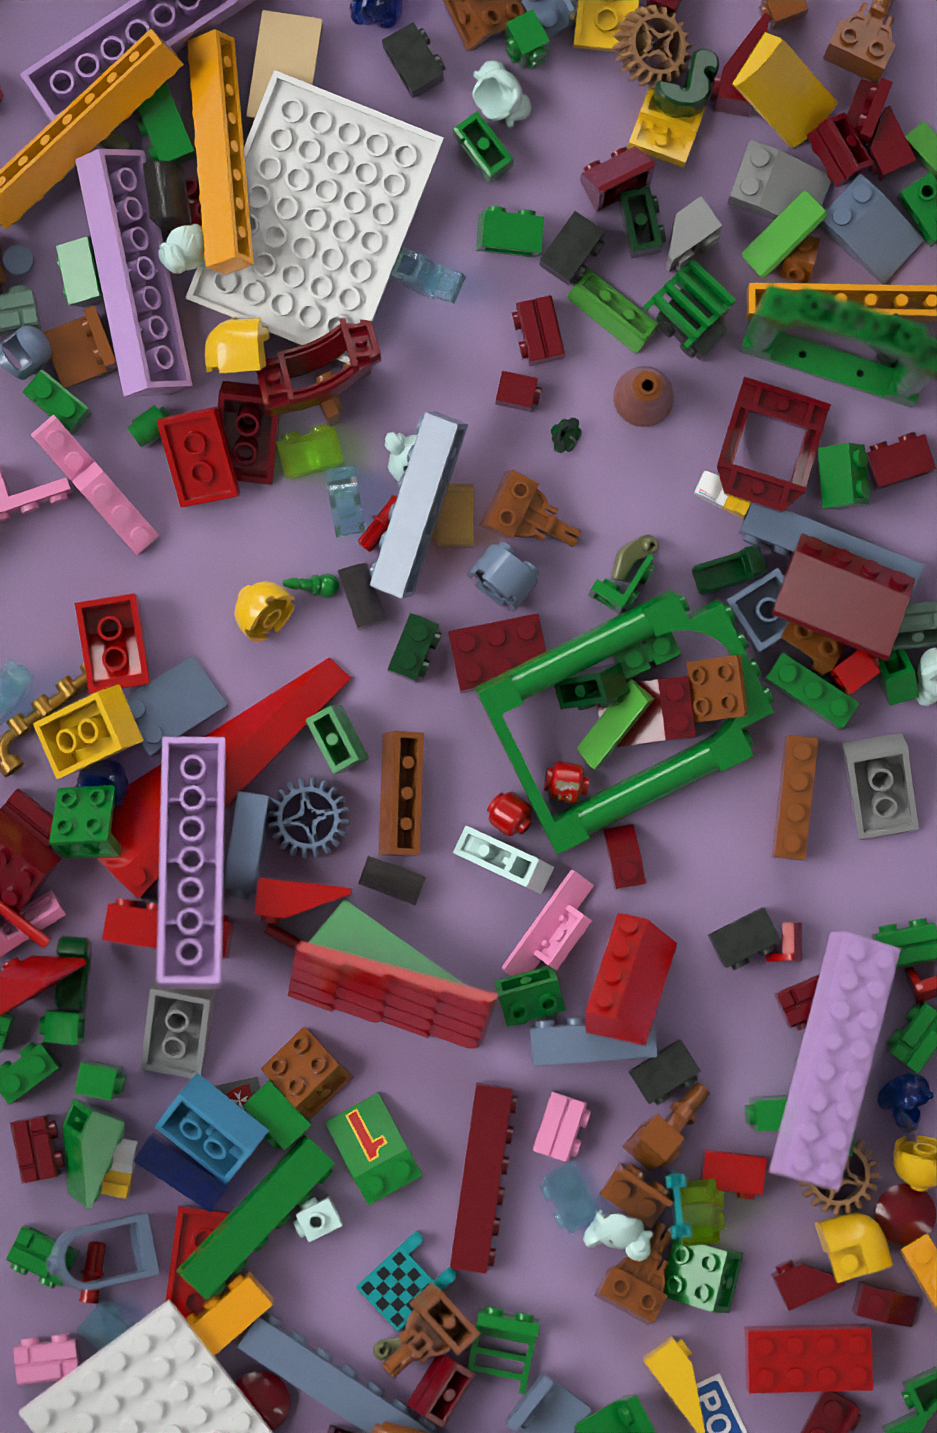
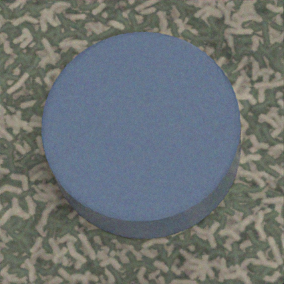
[3,244,34,276]

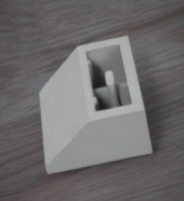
[665,196,723,272]

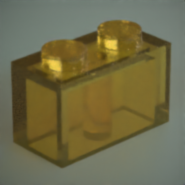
[431,484,474,548]

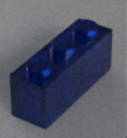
[133,1133,230,1212]

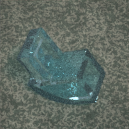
[389,247,466,304]
[325,465,366,538]
[0,658,34,726]

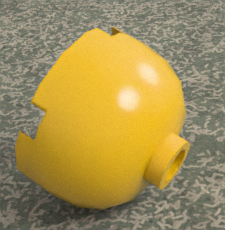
[234,581,295,643]
[893,1135,937,1191]

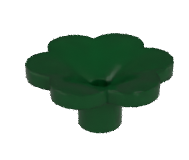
[551,417,582,453]

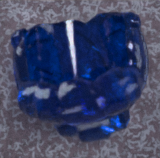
[349,0,402,29]
[75,760,129,808]
[877,1073,934,1134]

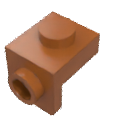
[779,235,820,283]

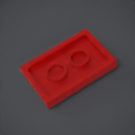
[157,406,240,508]

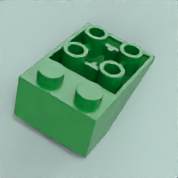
[62,1098,125,1210]

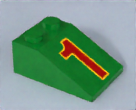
[325,1092,423,1206]

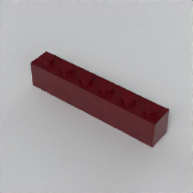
[450,1083,518,1274]

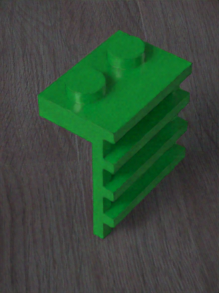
[642,258,736,350]
[467,1306,540,1394]

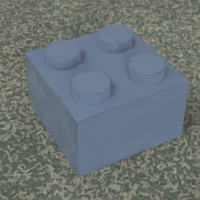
[724,568,789,654]

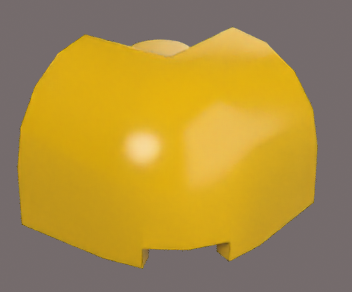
[205,317,270,373]
[814,1212,894,1283]

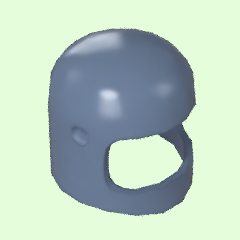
[0,326,52,380]

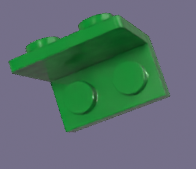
[588,554,655,614]
[49,785,121,859]
[663,1237,743,1313]
[574,1394,656,1433]

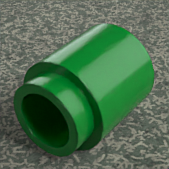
[127,405,170,447]

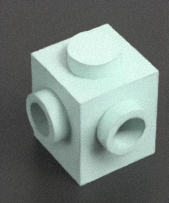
[293,1195,343,1242]

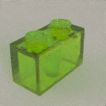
[276,424,345,481]
[679,1179,725,1246]

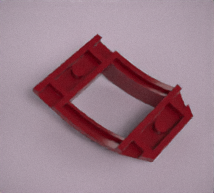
[256,318,381,417]
[717,376,831,512]

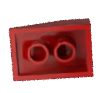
[74,593,150,694]
[254,878,353,924]
[0,955,87,1016]

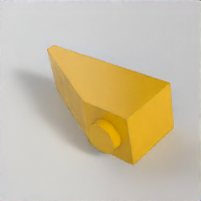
[643,1335,705,1433]

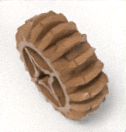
[612,5,693,88]
[797,1137,880,1215]

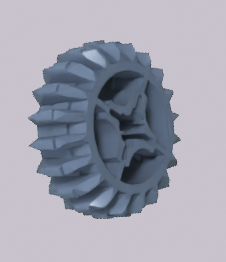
[267,777,350,859]

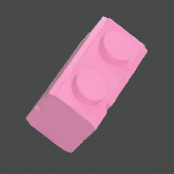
[533,1091,591,1162]
[14,1333,81,1385]

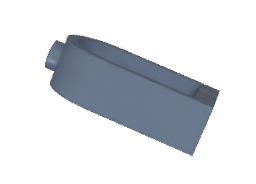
[224,791,272,899]
[46,1213,159,1290]

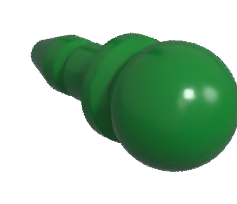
[282,574,340,598]

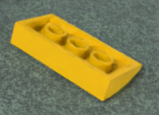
[733,33,838,148]

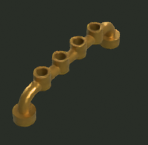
[0,663,87,778]

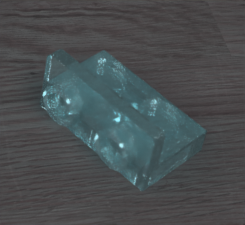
[539,1160,599,1234]
[76,1300,136,1350]

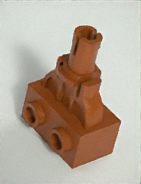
[822,0,896,84]
[479,470,581,547]
[622,1083,710,1172]
[594,1222,672,1325]
[381,1282,480,1380]

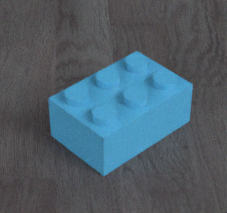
[154,1073,269,1184]

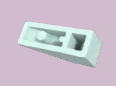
[453,826,554,895]

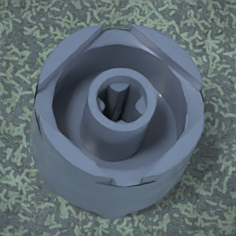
[467,541,539,612]

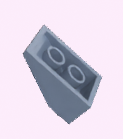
[817,173,924,285]
[126,655,228,757]

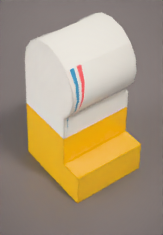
[694,471,751,519]
[101,1138,138,1199]

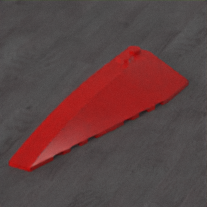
[97,657,351,899]

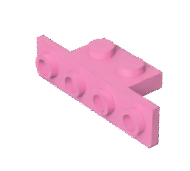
[502,870,594,976]

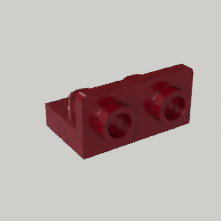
[847,78,893,146]
[800,1392,862,1433]

